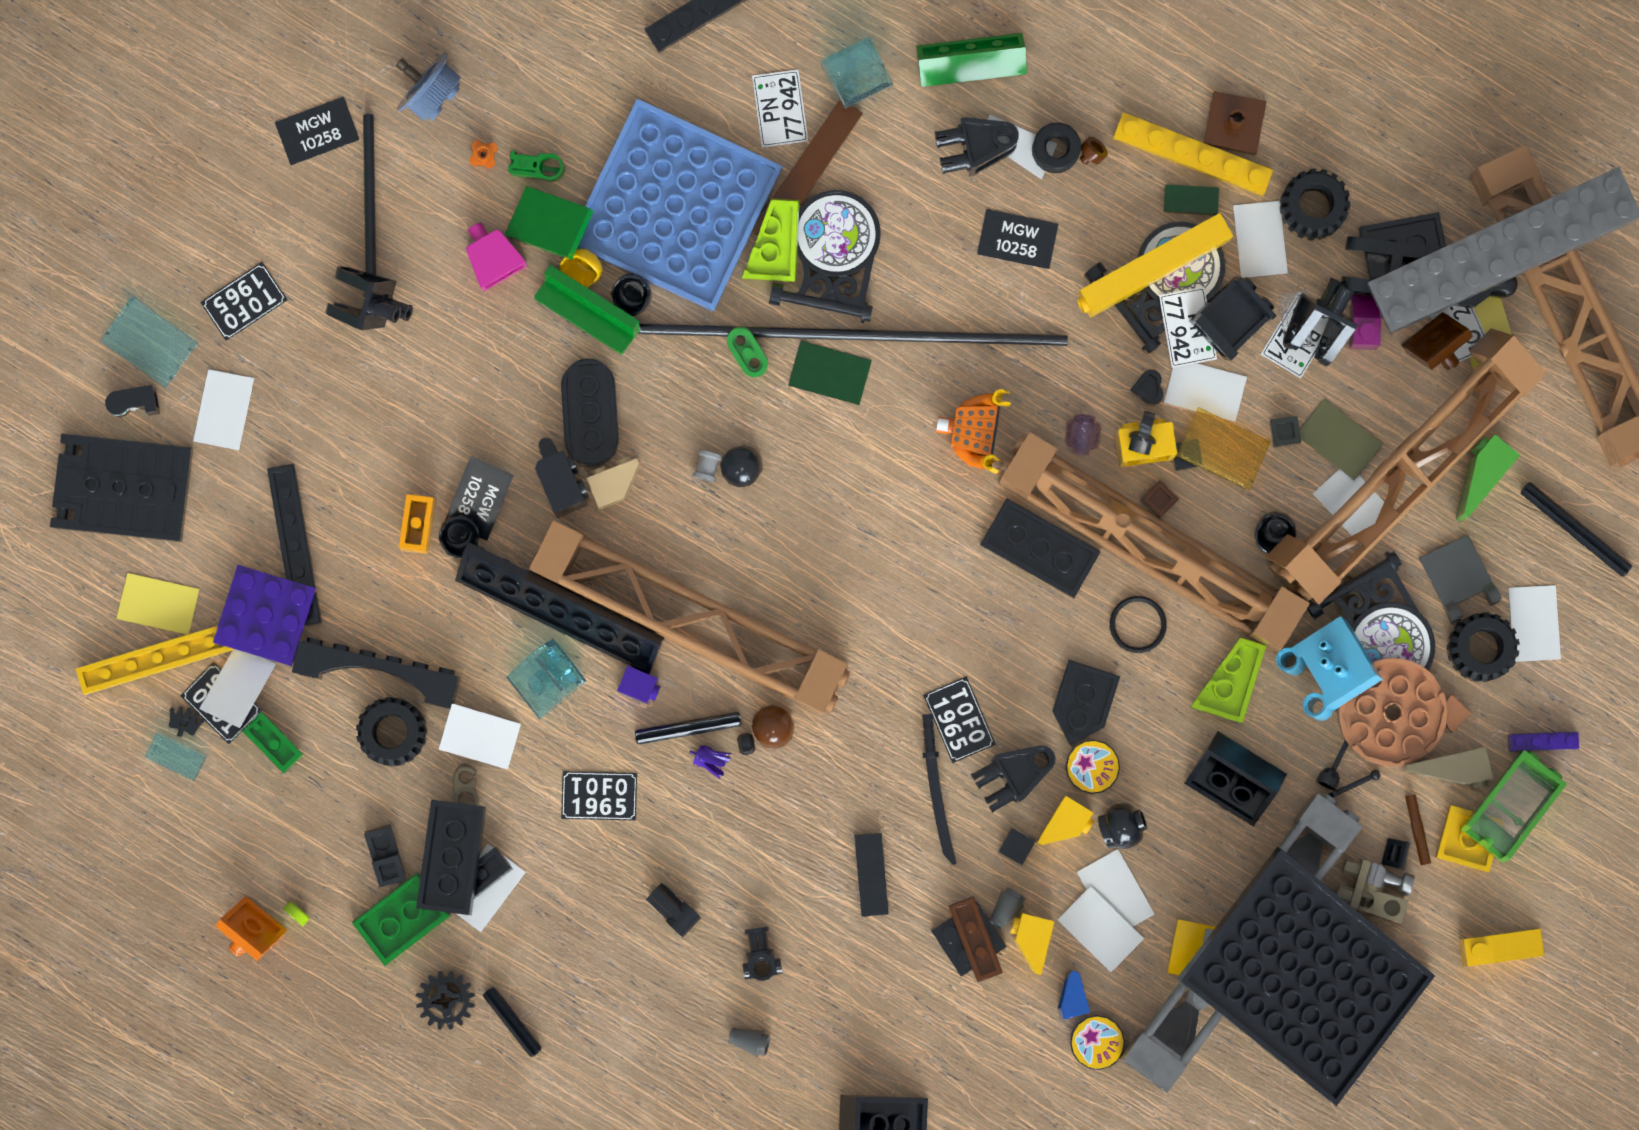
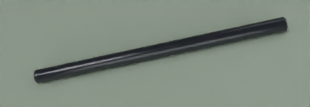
[363,114,376,275]

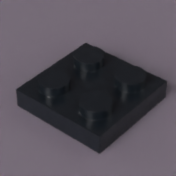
[931,901,1007,977]

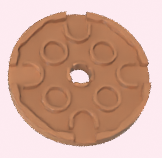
[1337,657,1448,767]

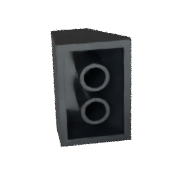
[1184,731,1287,827]

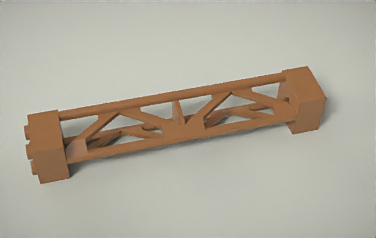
[1265,328,1547,604]

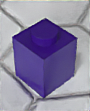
[617,666,661,705]

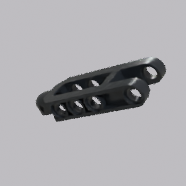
[1341,236,1518,308]

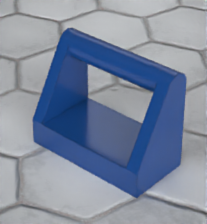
[1058,971,1090,1020]

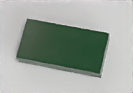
[1163,184,1219,215]

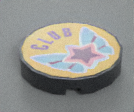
[1065,740,1120,794]
[1070,1015,1125,1070]

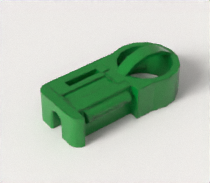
[508,150,565,182]

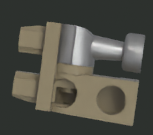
[1336,859,1415,924]

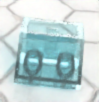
[821,37,893,108]

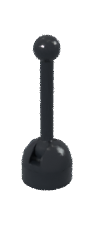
[1316,740,1348,791]

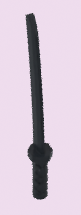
[922,714,956,865]

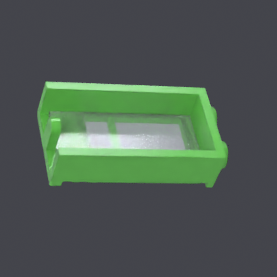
[1460,750,1567,863]

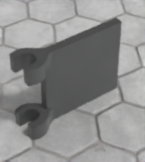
[1419,535,1502,625]

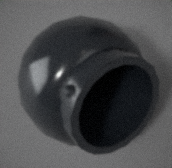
[1098,803,1147,849]

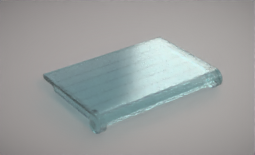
[101,296,198,388]

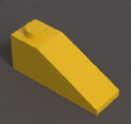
[1459,929,1544,967]

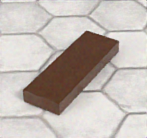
[948,896,1003,983]

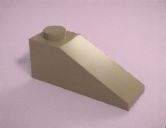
[1403,747,1494,789]

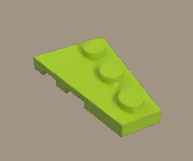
[742,198,799,282]
[1190,638,1266,724]

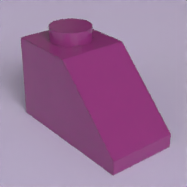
[1349,295,1381,350]

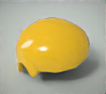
[559,248,603,288]

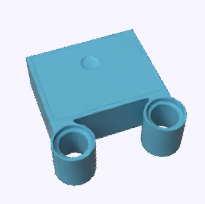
[1276,616,1383,721]

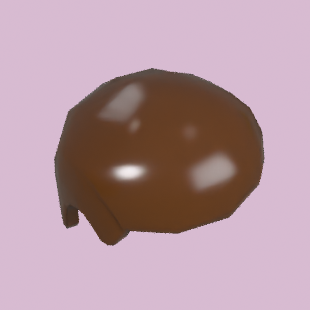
[752,705,795,749]

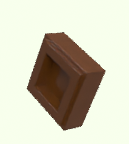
[1141,480,1179,518]

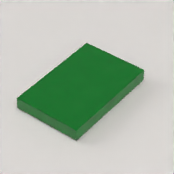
[504,186,594,260]
[352,873,450,966]

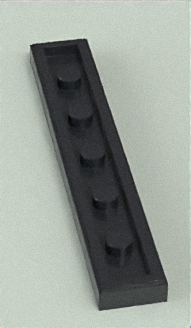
[267,464,322,626]

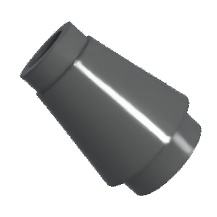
[989,887,1025,930]
[728,1028,771,1057]

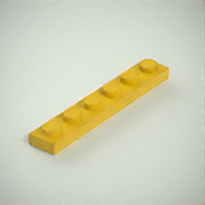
[1113,112,1273,197]
[76,626,235,695]

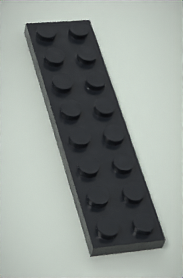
[455,543,665,674]

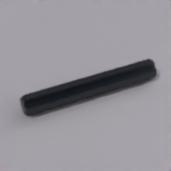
[635,712,742,745]

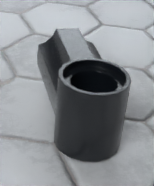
[646,883,701,938]

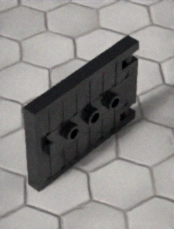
[50,434,193,542]

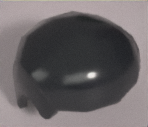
[611,274,652,317]
[720,445,763,488]
[1255,511,1297,553]
[438,515,479,558]

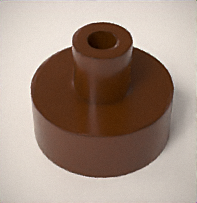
[1080,137,1108,165]

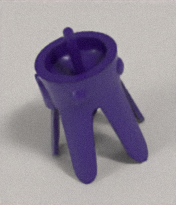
[689,745,731,779]

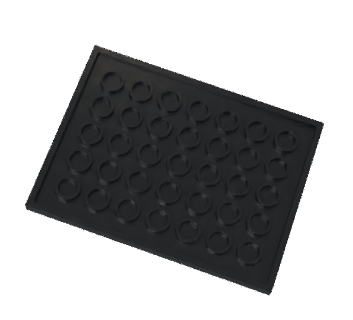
[1177,847,1435,1106]

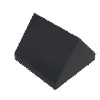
[1381,838,1411,870]

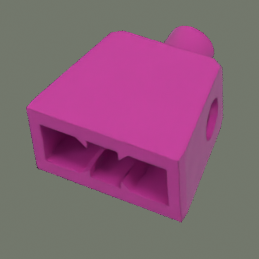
[466,222,527,292]

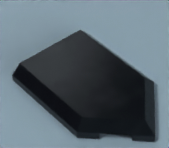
[1052,660,1120,745]

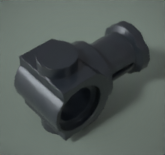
[742,926,783,981]

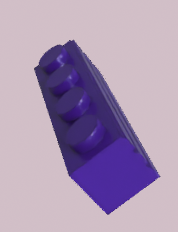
[1508,732,1579,752]

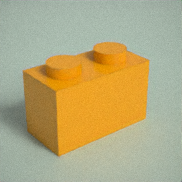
[399,494,436,554]

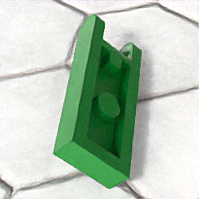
[242,711,304,774]

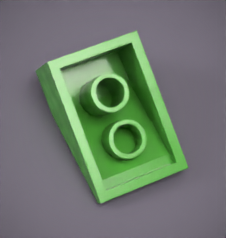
[1456,434,1520,522]

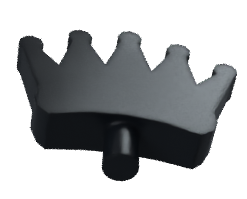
[169,706,205,738]

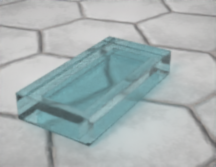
[145,733,207,781]

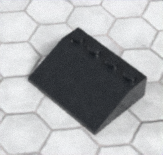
[839,1095,928,1130]

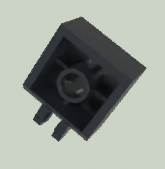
[535,438,589,518]

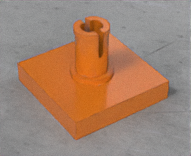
[215,896,287,961]

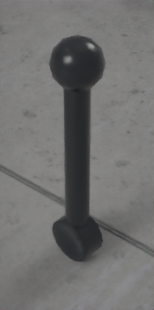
[1328,770,1381,798]

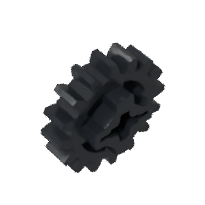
[416,971,476,1030]

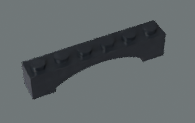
[292,637,460,709]

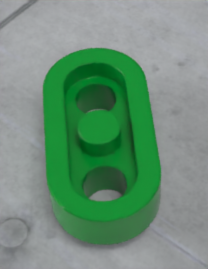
[727,326,768,377]

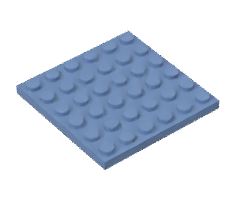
[577,99,783,312]

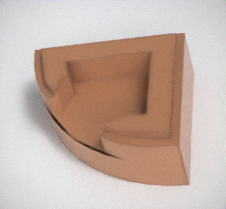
[1446,694,1471,733]

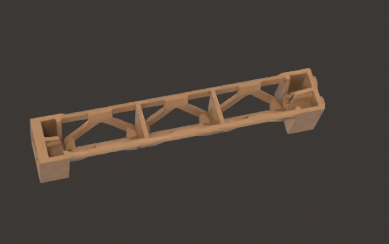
[1469,145,1639,467]
[998,432,1310,653]

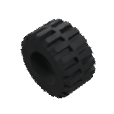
[1279,168,1350,240]
[1447,612,1520,682]
[356,697,427,767]

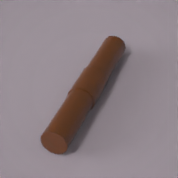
[1405,794,1431,865]

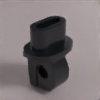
[1128,411,1157,455]

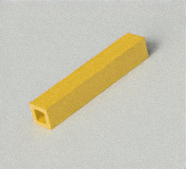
[1077,213,1233,318]

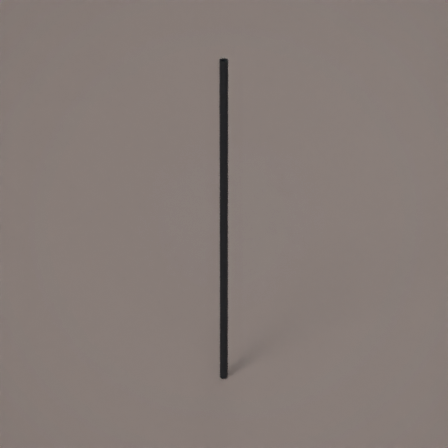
[583,324,1068,346]

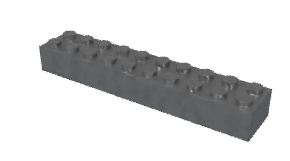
[1368,167,1639,334]

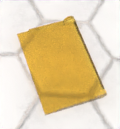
[1176,407,1271,491]

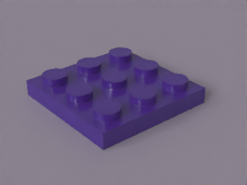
[213,565,316,667]

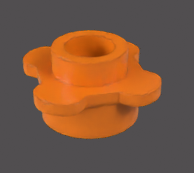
[469,140,498,169]

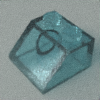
[506,638,587,720]

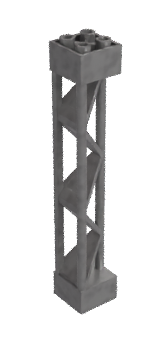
[1120,793,1363,1093]

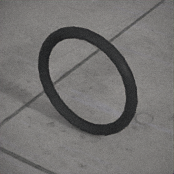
[1110,596,1167,653]

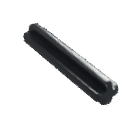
[483,987,542,1057]

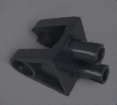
[934,117,1019,177]
[325,266,413,330]
[1283,278,1358,367]
[971,745,1056,813]

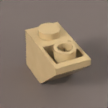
[587,456,640,511]

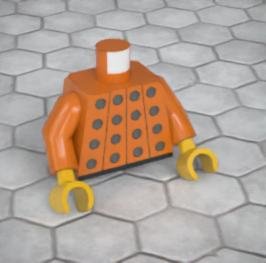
[936,389,1011,474]

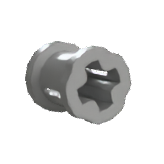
[692,450,722,482]

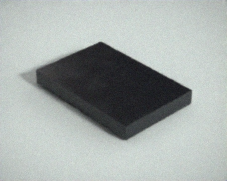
[1359,212,1446,280]

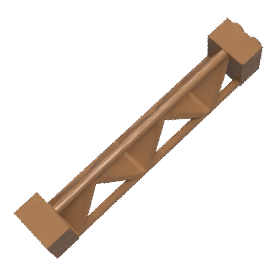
[529,520,850,715]

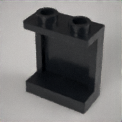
[1189,276,1277,361]

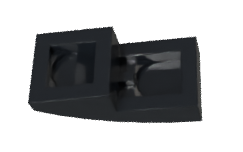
[364,824,406,887]

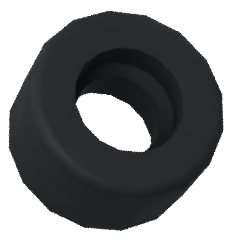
[1032,122,1081,174]

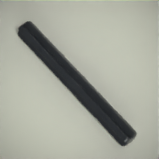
[1520,482,1632,577]

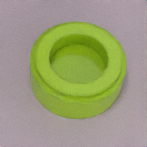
[283,901,309,926]

